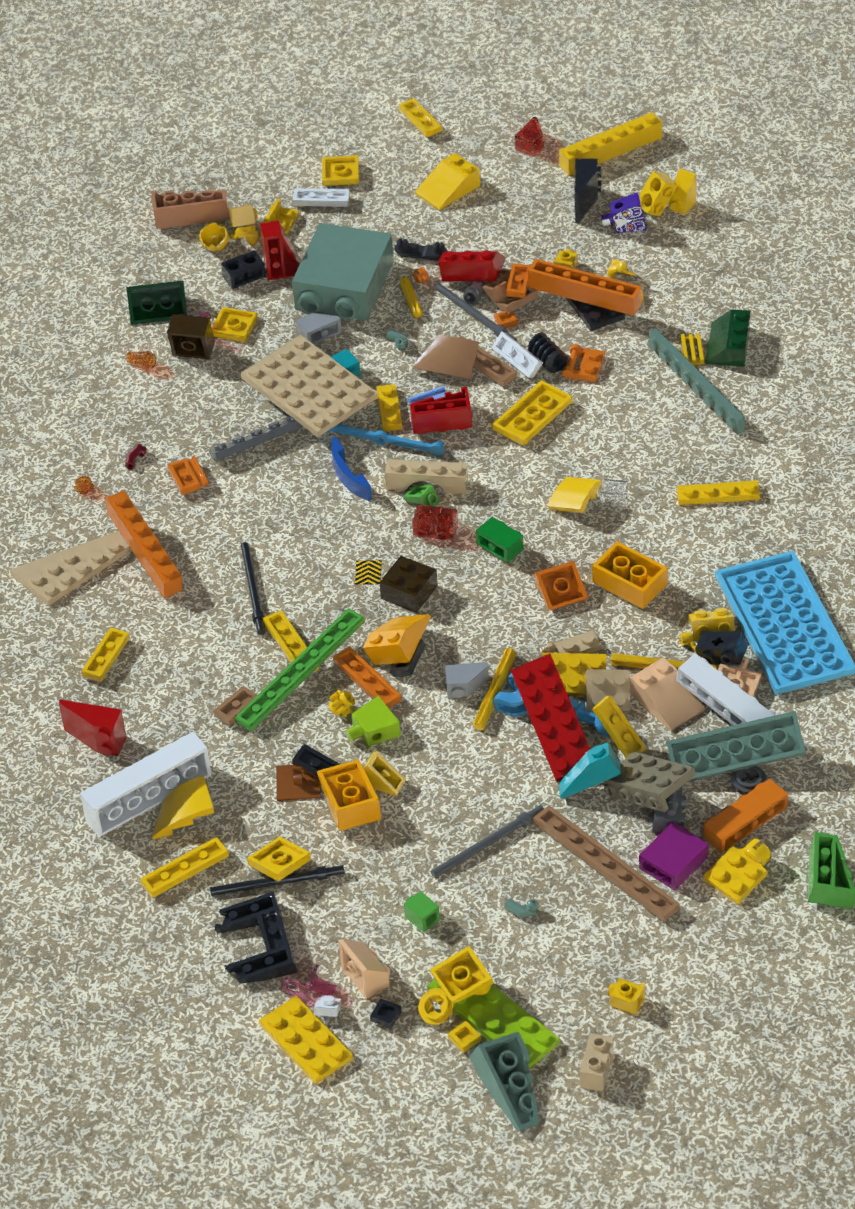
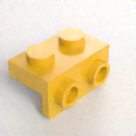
[688,608,735,641]

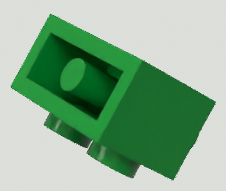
[476,516,524,563]

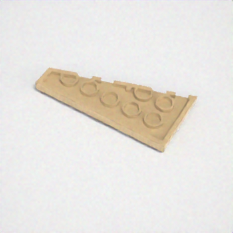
[10,531,131,606]

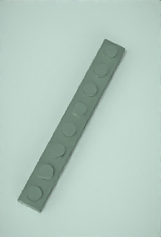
[648,328,745,434]

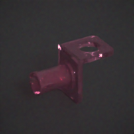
[282,964,337,1000]

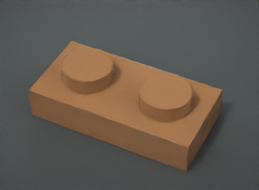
[214,686,257,726]

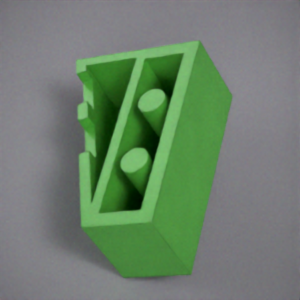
[808,832,855,909]

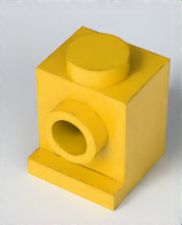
[553,249,578,269]
[607,978,645,1015]

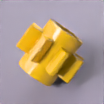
[328,689,355,717]

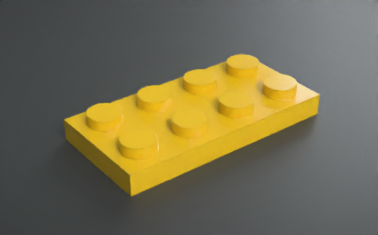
[492,380,573,446]
[259,996,353,1085]

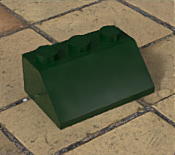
[126,281,187,325]
[706,309,751,367]

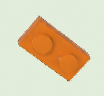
[506,263,531,298]

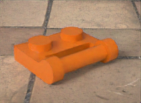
[562,344,605,382]

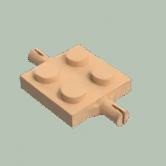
[718,657,762,697]

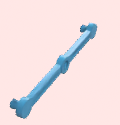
[326,424,445,457]

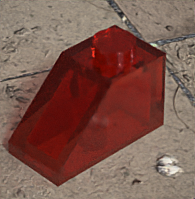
[515,116,544,157]

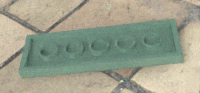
[666,711,806,783]

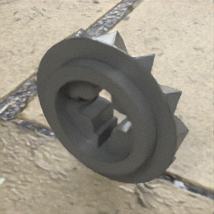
[731,766,767,794]

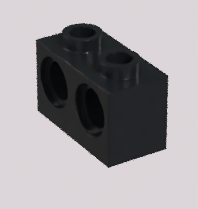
[221,250,266,289]

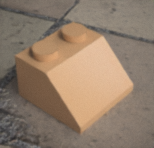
[338,939,391,999]

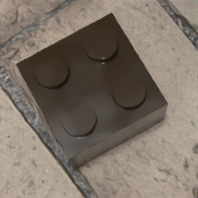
[167,314,215,360]
[379,556,438,613]

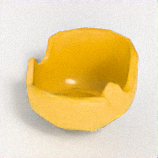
[199,223,230,252]

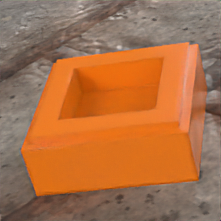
[494,311,519,328]

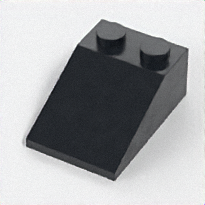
[575,159,602,223]

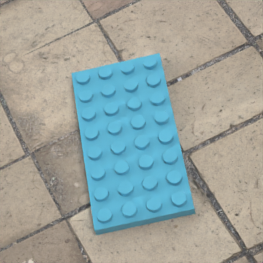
[715,550,855,695]

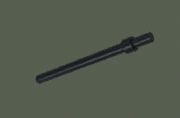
[241,542,265,635]
[210,865,345,896]

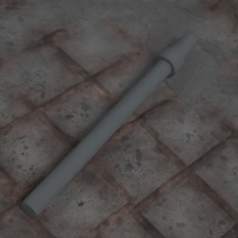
[435,283,516,341]
[431,805,544,878]

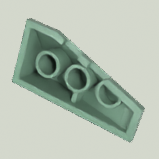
[469,1032,540,1132]

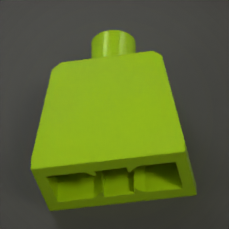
[345,696,401,746]

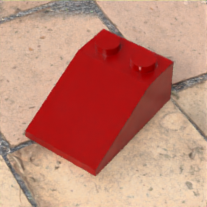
[59,699,127,757]

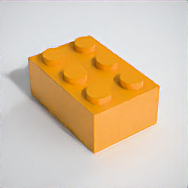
[592,541,668,609]

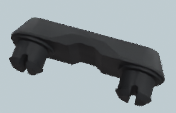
[394,238,448,261]

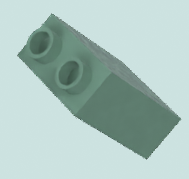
[292,223,394,321]

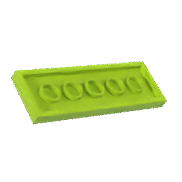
[427,979,560,1069]

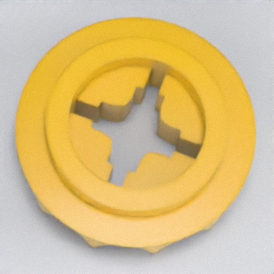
[418,988,455,1026]

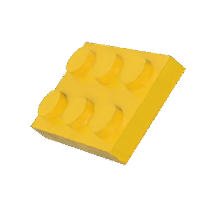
[542,653,607,696]

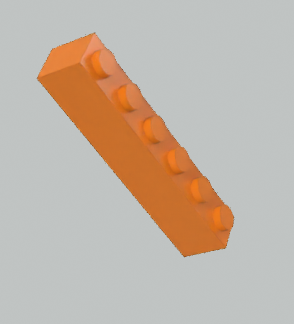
[528,259,642,316]
[106,490,182,598]

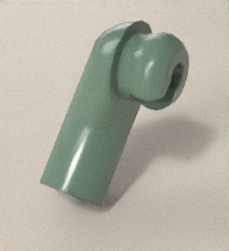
[504,898,539,918]

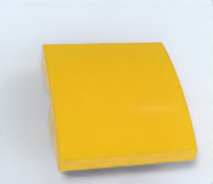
[547,477,602,513]

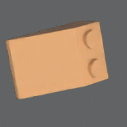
[630,657,705,732]

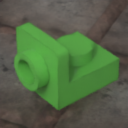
[403,484,440,513]

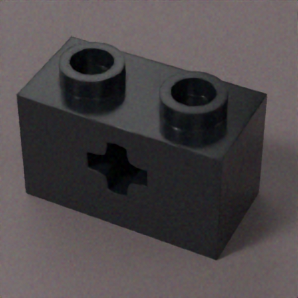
[695,631,748,665]

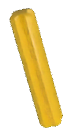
[400,276,423,319]

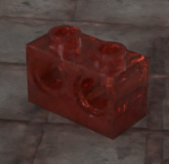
[412,505,459,541]

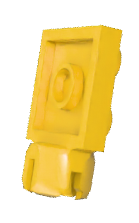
[703,838,772,905]

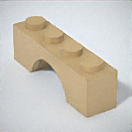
[385,459,468,494]

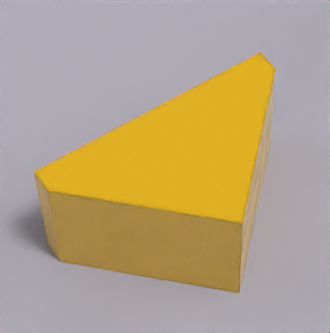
[364,750,406,796]

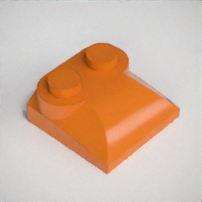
[534,561,588,611]

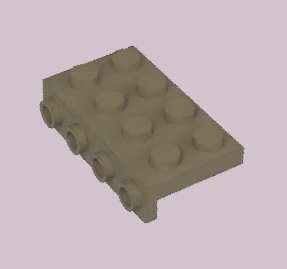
[603,752,696,812]

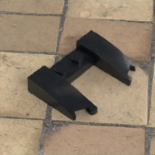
[214,891,298,984]

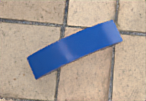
[331,437,372,501]

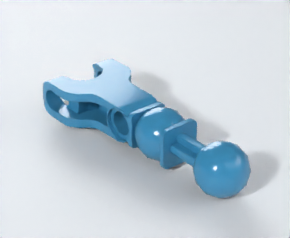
[493,673,611,737]

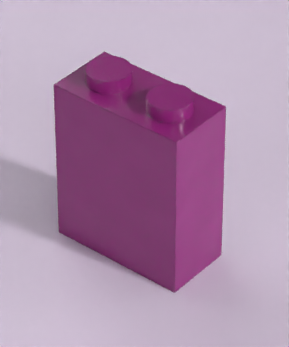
[639,822,708,891]

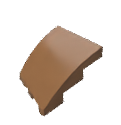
[482,268,539,314]
[412,335,479,380]

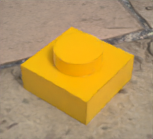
[448,1021,481,1053]

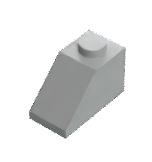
[296,313,342,344]
[445,662,489,698]

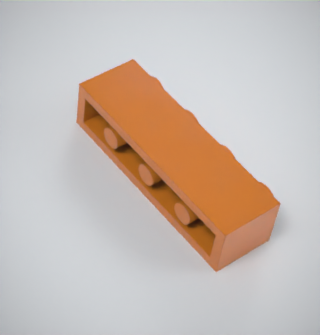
[703,778,788,854]

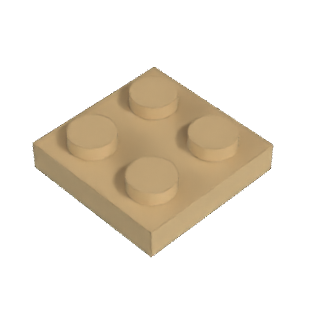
[585,669,630,714]

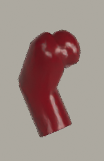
[125,444,147,469]

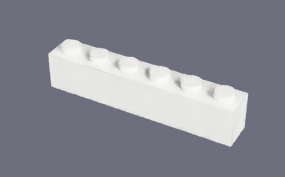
[676,653,775,725]

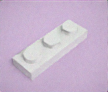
[293,188,350,207]
[491,331,543,379]

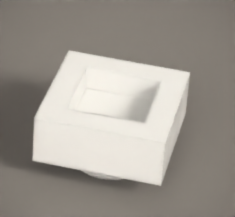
[314,995,341,1017]

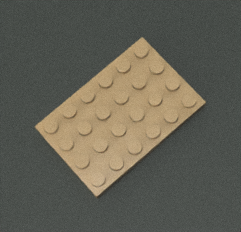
[241,335,378,437]

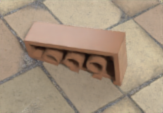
[151,190,229,229]

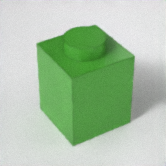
[404,891,440,933]

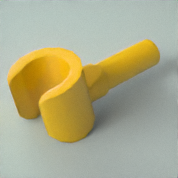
[679,632,697,652]

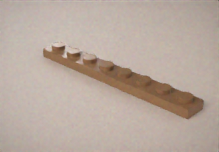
[533,805,680,922]

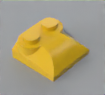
[429,946,494,1004]

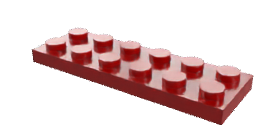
[511,653,591,782]

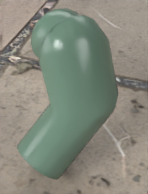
[386,330,408,350]

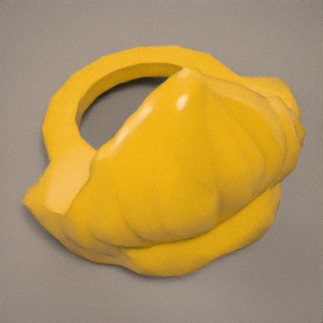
[230,224,259,247]
[607,259,636,279]

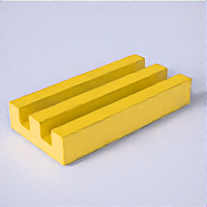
[681,333,704,365]

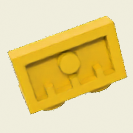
[263,199,299,236]

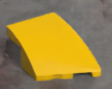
[152,775,214,840]

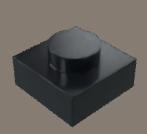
[370,998,402,1029]

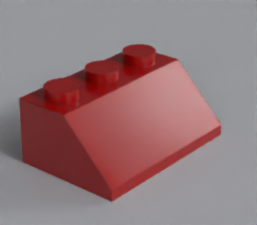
[438,250,506,282]

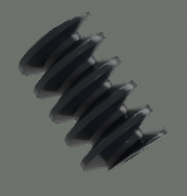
[528,332,568,373]

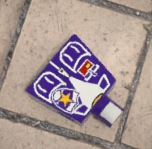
[601,192,646,233]

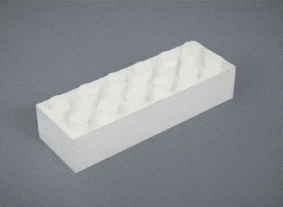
[80,732,212,837]

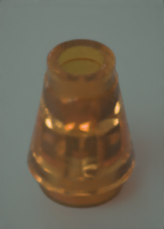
[126,351,156,370]

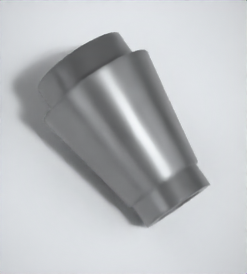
[463,281,486,304]

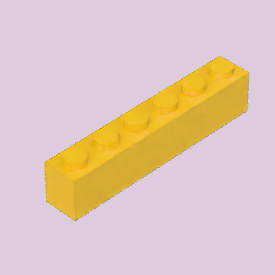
[559,112,662,176]

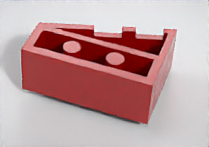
[260,220,302,281]
[410,386,473,434]

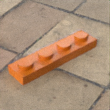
[333,646,402,708]

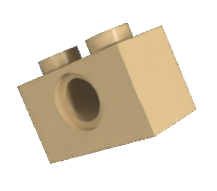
[580,1033,614,1092]

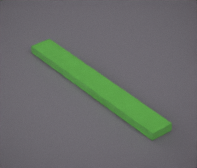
[234,608,365,732]

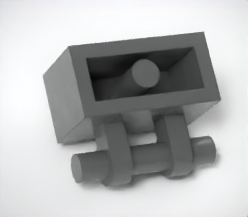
[652,786,686,833]

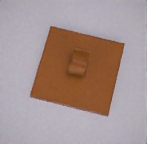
[276,765,321,801]

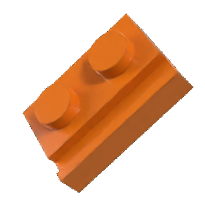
[167,456,209,495]

